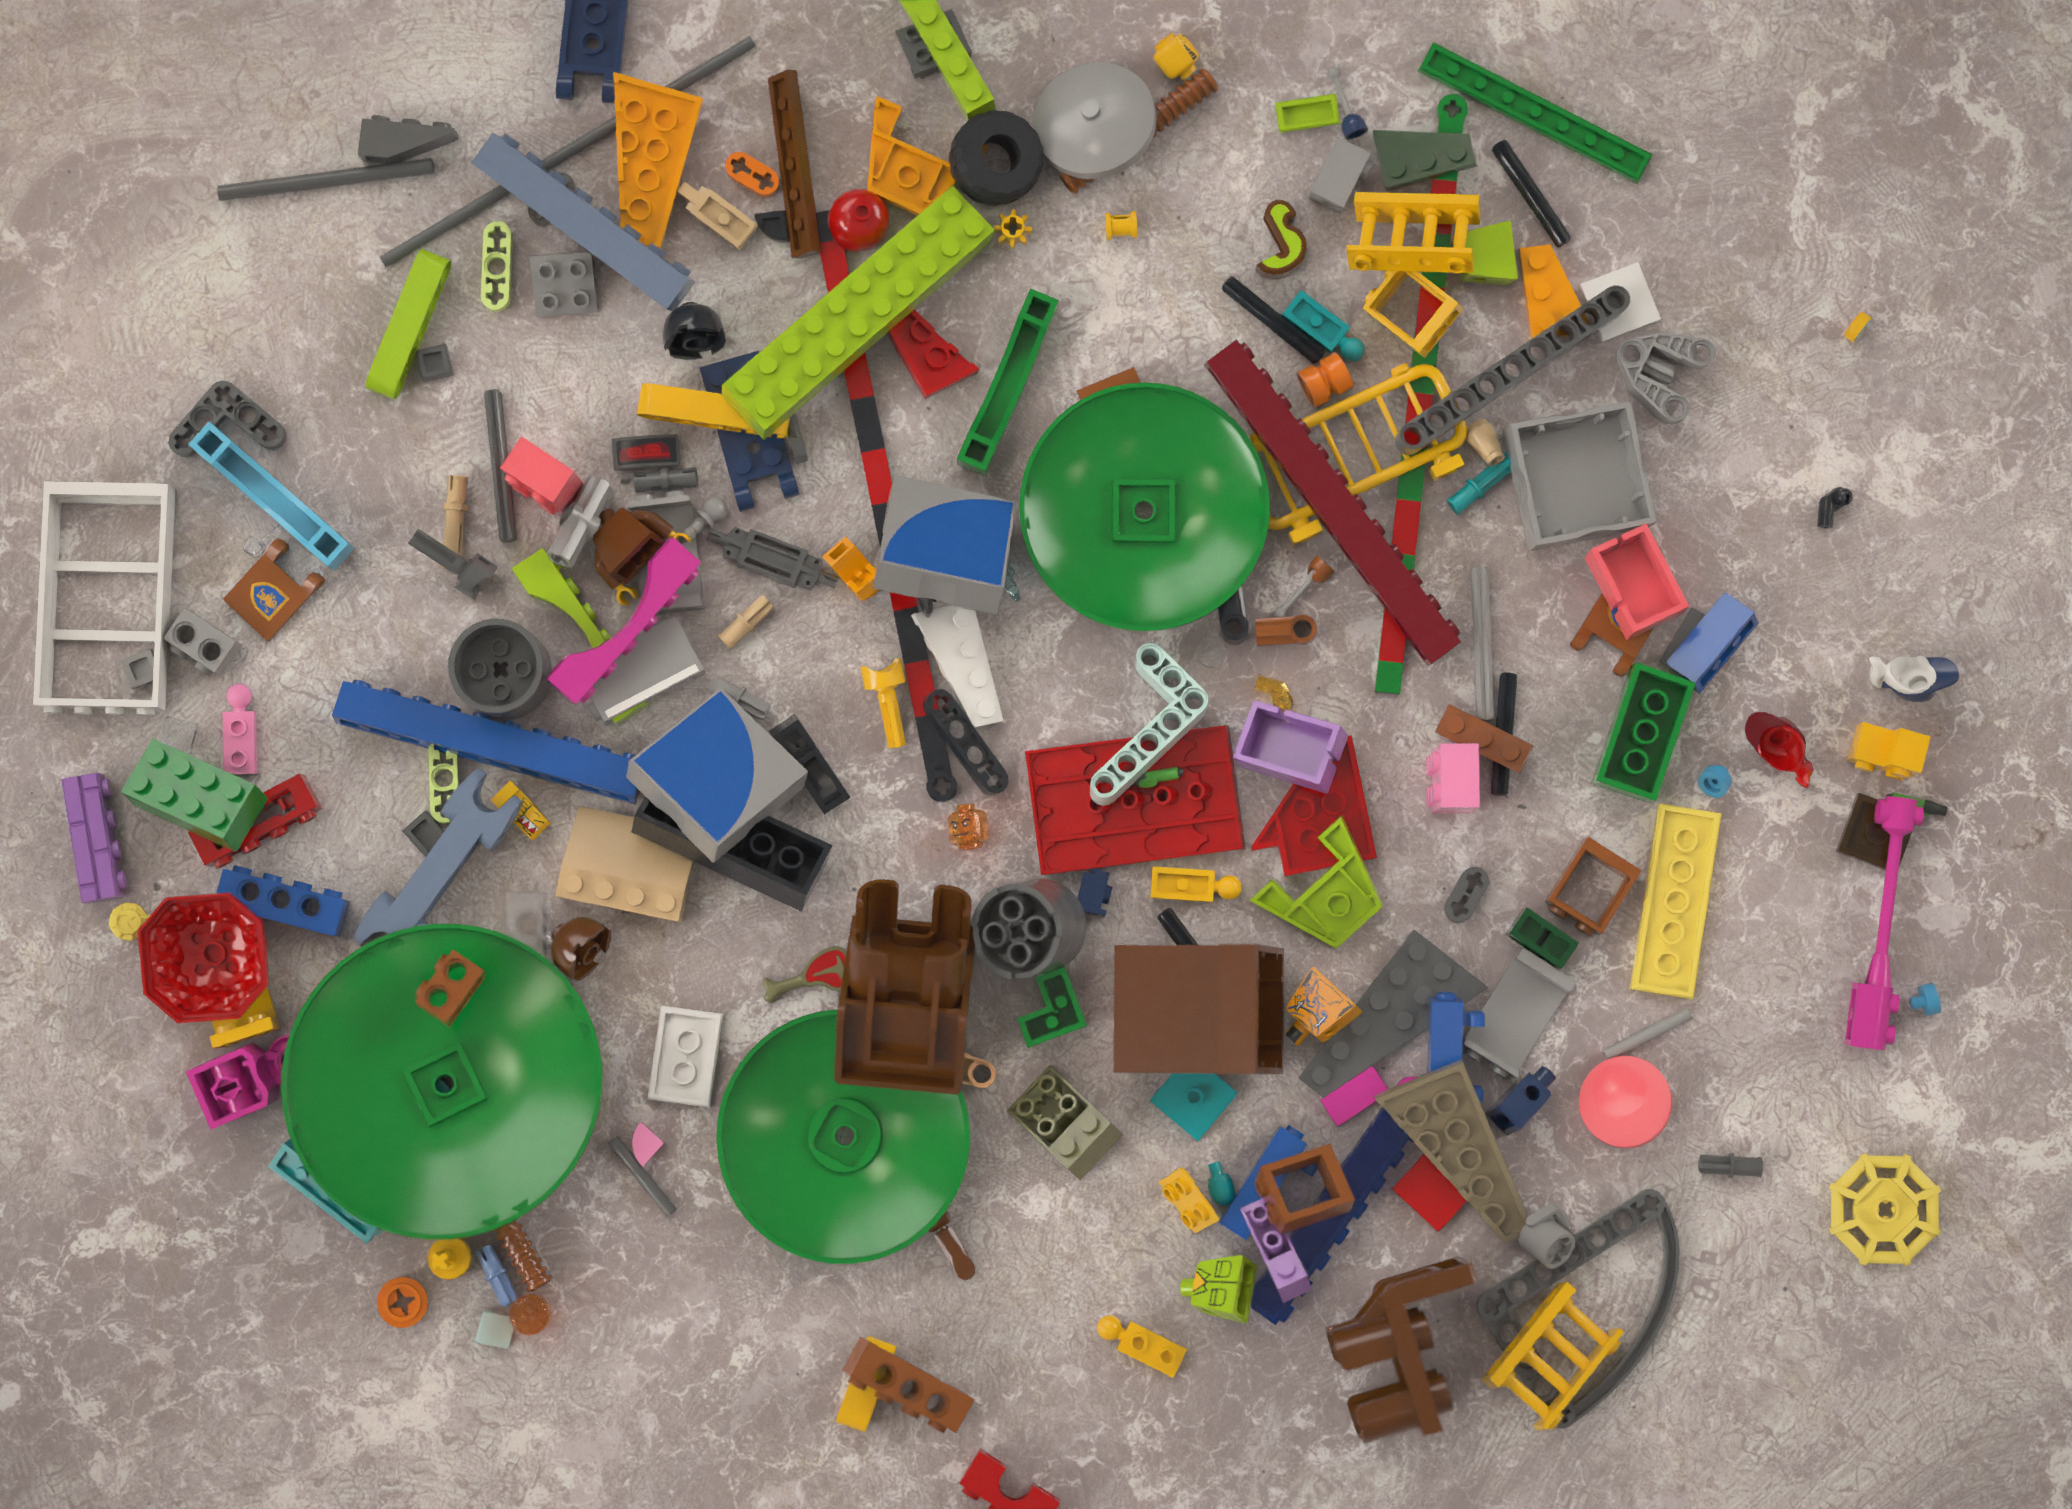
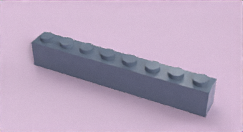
[471,133,695,311]

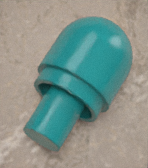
[1207,1161,1236,1206]

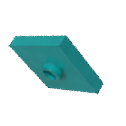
[1149,1073,1238,1141]

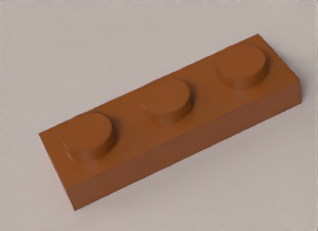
[1435,704,1534,774]

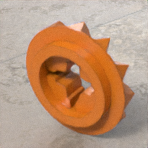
[377,1277,428,1328]

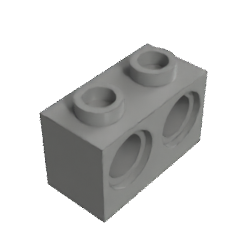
[163,607,242,676]

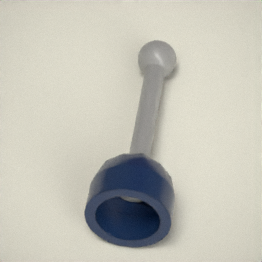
[1327,67,1368,140]

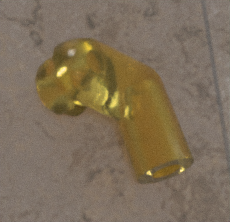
[1254,675,1293,712]

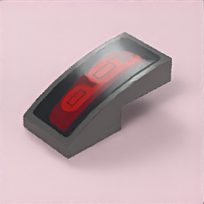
[612,434,680,470]

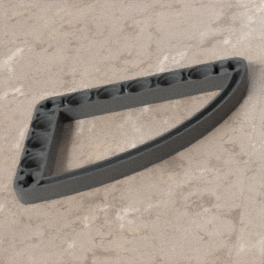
[1476,1189,1680,1429]

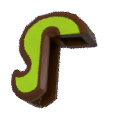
[1255,200,1307,280]

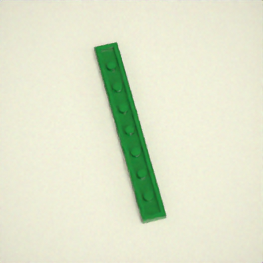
[1418,42,1653,183]

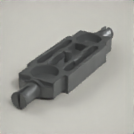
[706,527,839,591]

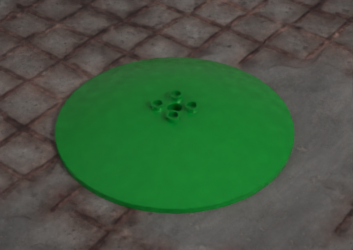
[281,924,603,1240]

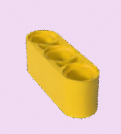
[836,1335,897,1433]

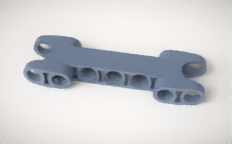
[354,768,523,946]

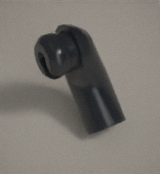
[1817,487,1853,528]

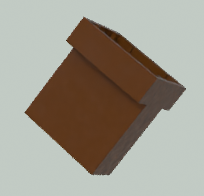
[1113,944,1284,1074]

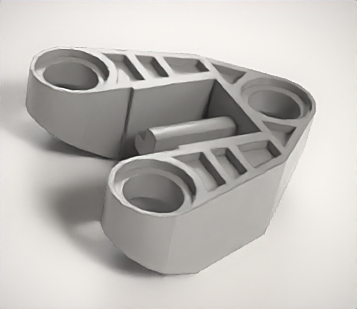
[1616,332,1716,425]

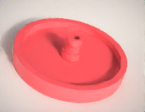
[1579,1056,1672,1149]

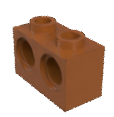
[415,949,486,1028]

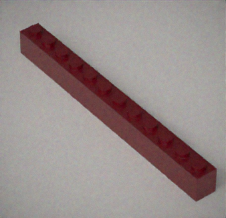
[1204,339,1461,665]

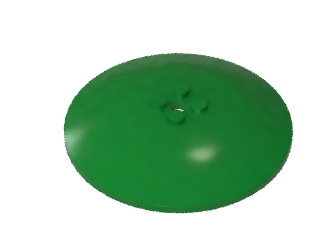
[1019,382,1270,632]

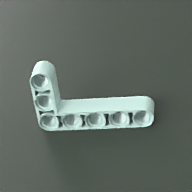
[1090,643,1209,806]

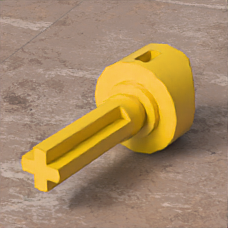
[860,658,906,749]
[427,1238,473,1280]

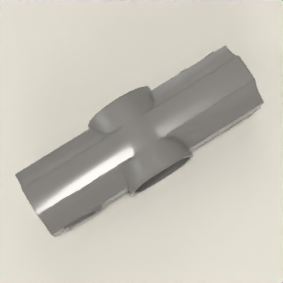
[547,475,613,568]

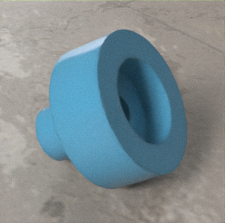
[1698,765,1732,798]
[1909,983,1941,1016]

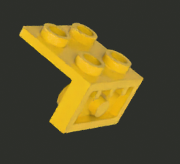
[209,987,281,1049]

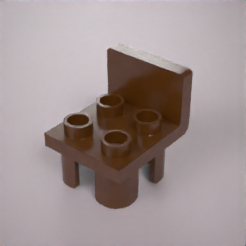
[834,879,976,1094]
[1325,1256,1478,1444]

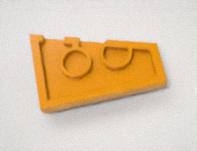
[1518,244,1591,339]

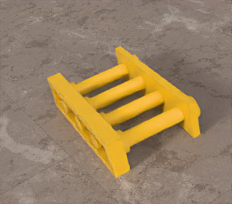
[1346,192,1481,273]
[1481,1282,1624,1431]

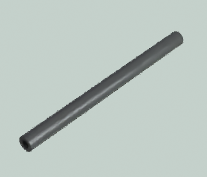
[217,158,435,201]

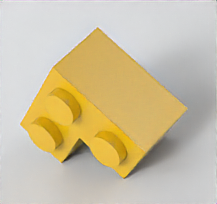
[1847,722,1931,781]

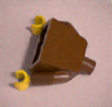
[592,508,692,606]

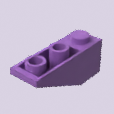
[1240,1198,1312,1303]

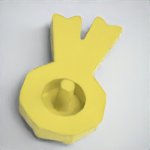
[109,902,150,941]

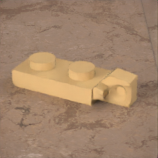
[677,181,759,251]

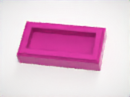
[1320,1066,1388,1127]

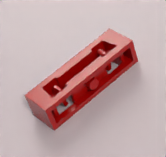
[188,773,322,869]

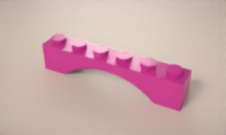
[545,537,701,704]

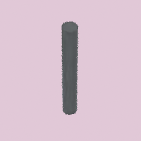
[608,1136,676,1217]

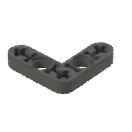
[168,381,287,458]

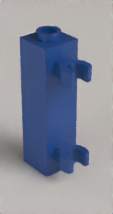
[1427,992,1485,1102]
[1219,1125,1318,1240]

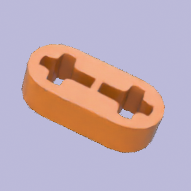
[725,152,780,198]

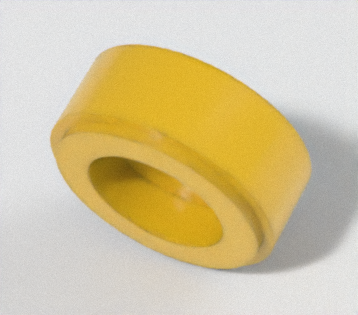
[1844,312,1872,343]

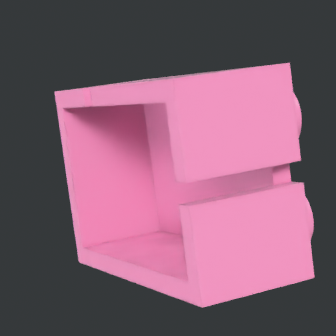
[1426,744,1480,814]

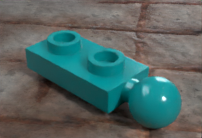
[1282,290,1365,362]

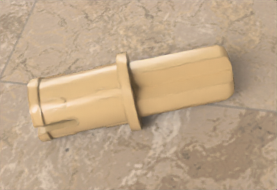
[717,595,774,650]

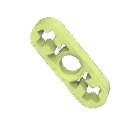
[481,221,513,313]
[429,744,459,824]

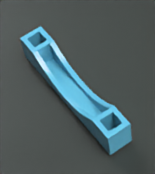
[188,422,355,571]

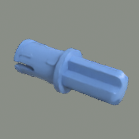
[475,1243,518,1307]

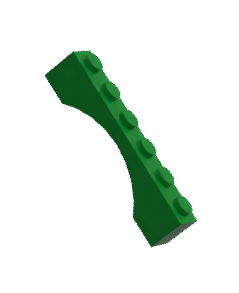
[957,288,1059,476]

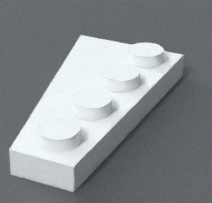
[911,605,1003,728]

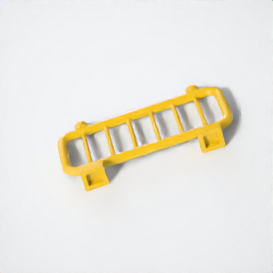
[1249,363,1468,547]

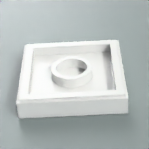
[1579,262,1661,343]

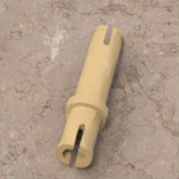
[441,475,469,570]

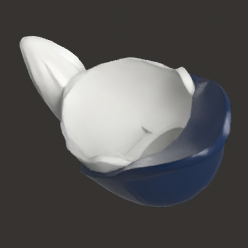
[1869,656,1960,702]

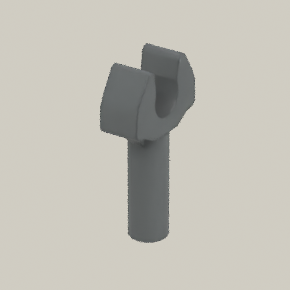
[788,414,808,464]

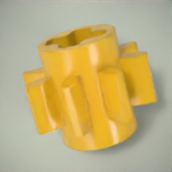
[994,209,1032,250]

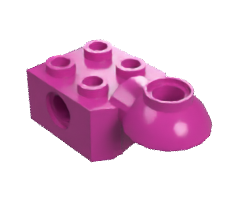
[186,1035,290,1129]

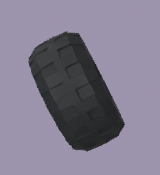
[949,110,1044,206]

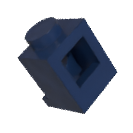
[1078,868,1113,917]

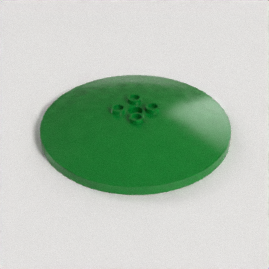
[716,1009,970,1264]

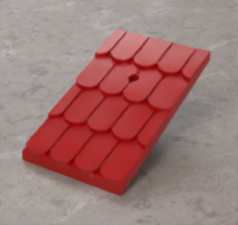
[1025,725,1245,875]

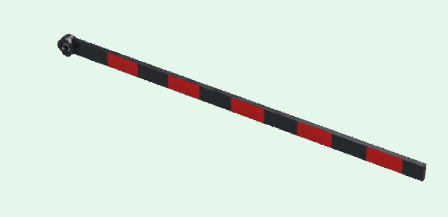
[816,210,957,802]

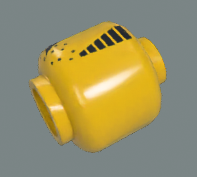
[1153,32,1199,80]

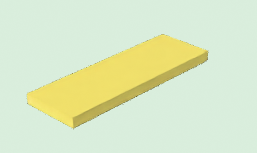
[1630,803,1722,999]

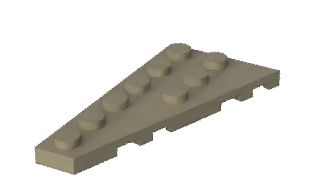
[1374,1059,1528,1243]

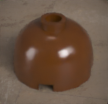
[551,917,611,981]

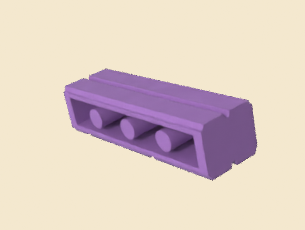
[61,773,128,904]

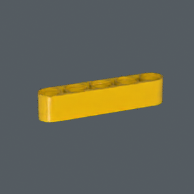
[636,383,790,438]

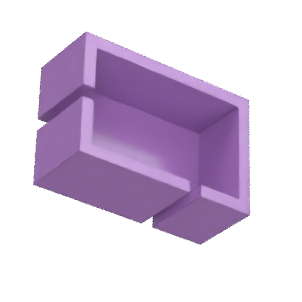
[1233,700,1348,794]

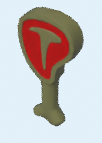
[762,946,847,1004]

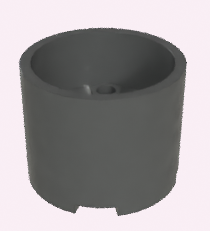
[448,618,552,719]
[971,878,1086,979]

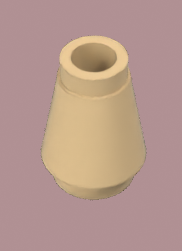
[1466,419,1505,467]

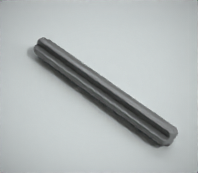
[484,389,517,542]

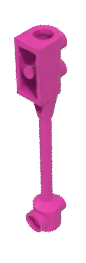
[1844,796,1924,1050]

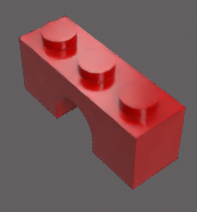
[959,1448,1060,1509]

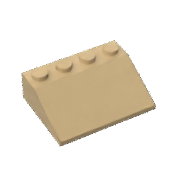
[555,806,695,923]

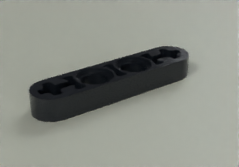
[923,689,1009,795]

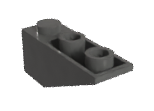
[357,115,459,164]

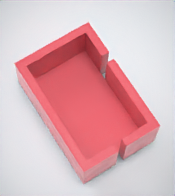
[500,436,584,516]
[1585,524,1689,640]

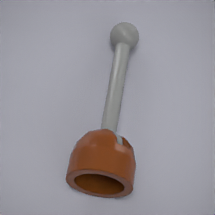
[1273,556,1335,618]

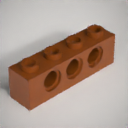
[842,1336,975,1433]

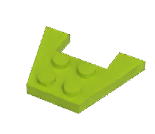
[1249,815,1383,949]

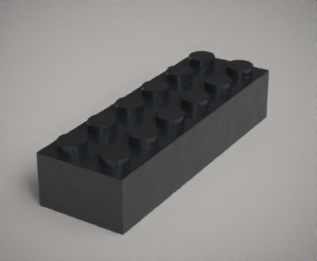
[631,797,833,912]

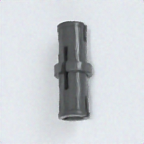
[633,467,698,493]

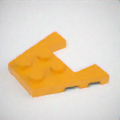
[867,96,987,216]

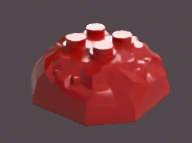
[137,892,269,1023]

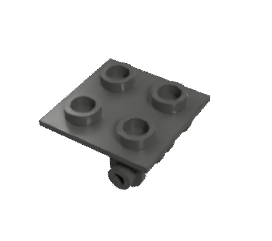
[895,9,972,80]

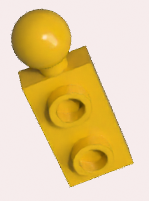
[1150,866,1242,902]
[1097,1315,1187,1378]

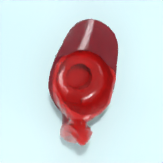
[1745,712,1814,788]

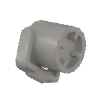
[1519,1202,1575,1269]

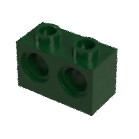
[1505,907,1579,970]

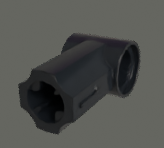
[1218,586,1249,645]

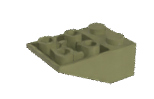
[1007,1065,1123,1180]

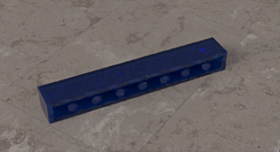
[1250,1107,1414,1326]

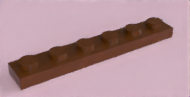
[768,69,821,259]

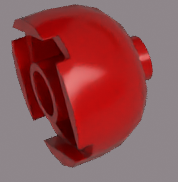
[828,188,889,252]

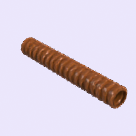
[1060,68,1218,195]
[493,1221,552,1292]

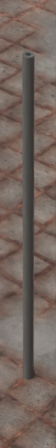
[380,36,756,267]

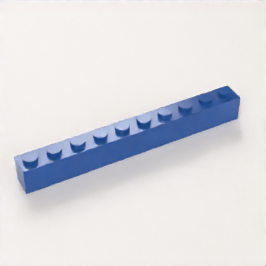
[332,680,640,805]

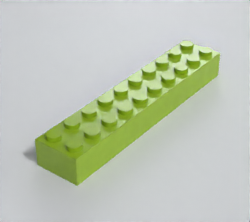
[722,185,995,440]

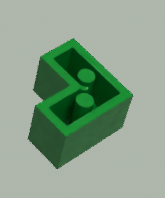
[1017,966,1087,1048]

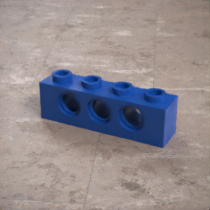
[216,865,350,937]

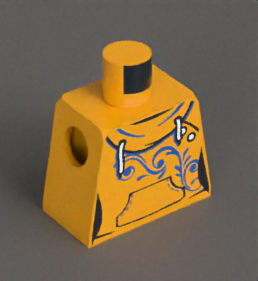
[1285,967,1363,1046]

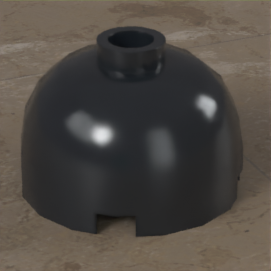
[662,302,726,360]

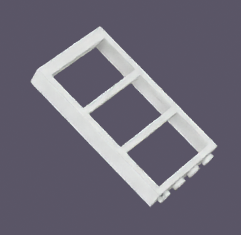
[33,481,176,716]

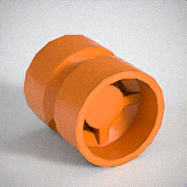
[1296,352,1354,408]

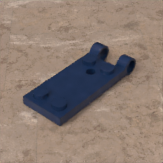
[556,0,629,104]
[699,351,800,512]

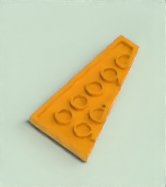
[613,72,703,248]

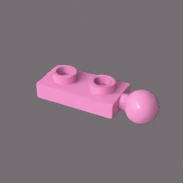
[223,684,257,774]

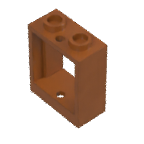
[1544,837,1642,937]
[1254,1144,1355,1234]

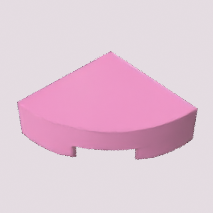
[632,1122,665,1167]

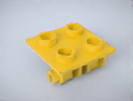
[1159,1167,1220,1233]

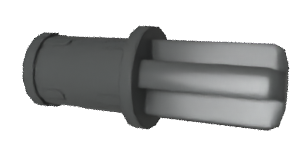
[1698,1153,1763,1178]

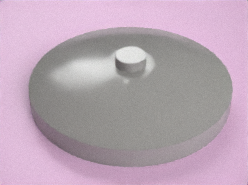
[1033,62,1157,179]

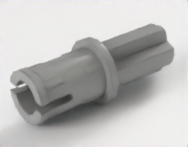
[709,675,770,720]

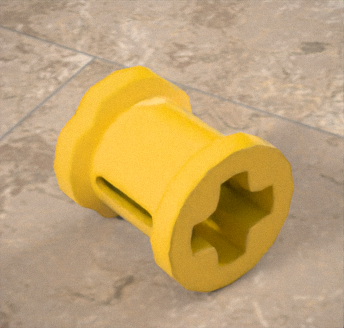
[1105,211,1138,240]

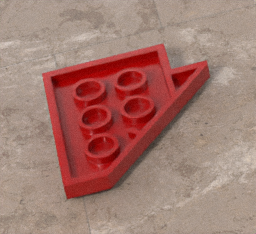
[1251,735,1377,877]

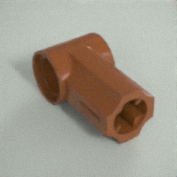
[1255,614,1317,646]

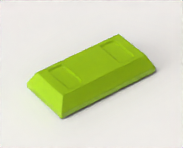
[1275,93,1341,133]

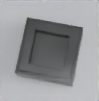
[416,344,454,382]

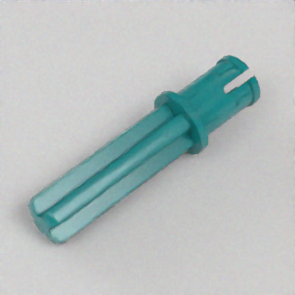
[1446,450,1523,515]

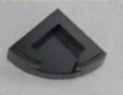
[754,210,789,243]

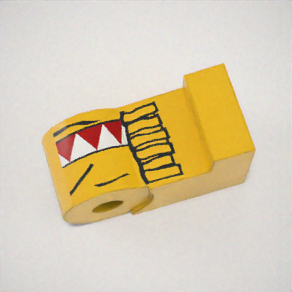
[490,780,551,841]

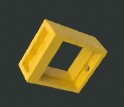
[1363,271,1464,358]

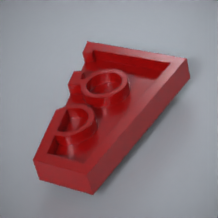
[887,310,980,399]

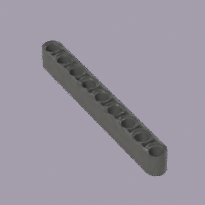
[1395,285,1630,455]

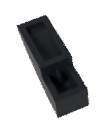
[769,714,850,815]

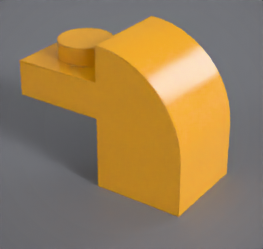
[822,537,880,602]

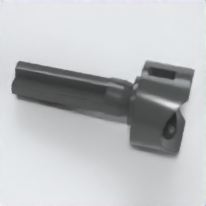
[408,529,498,601]

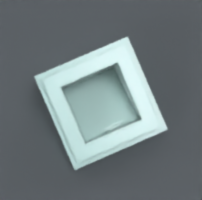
[475,1310,517,1349]

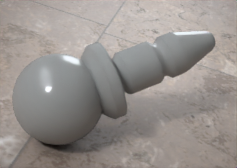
[679,497,728,544]

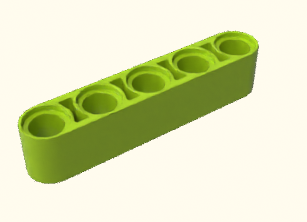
[365,249,452,400]

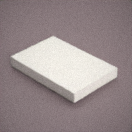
[648,1006,724,1108]

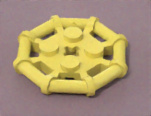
[1829,1153,1941,1266]

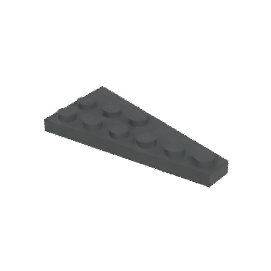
[1298,930,1489,1098]

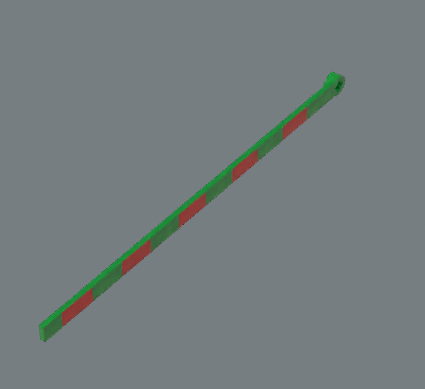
[1374,94,1468,695]

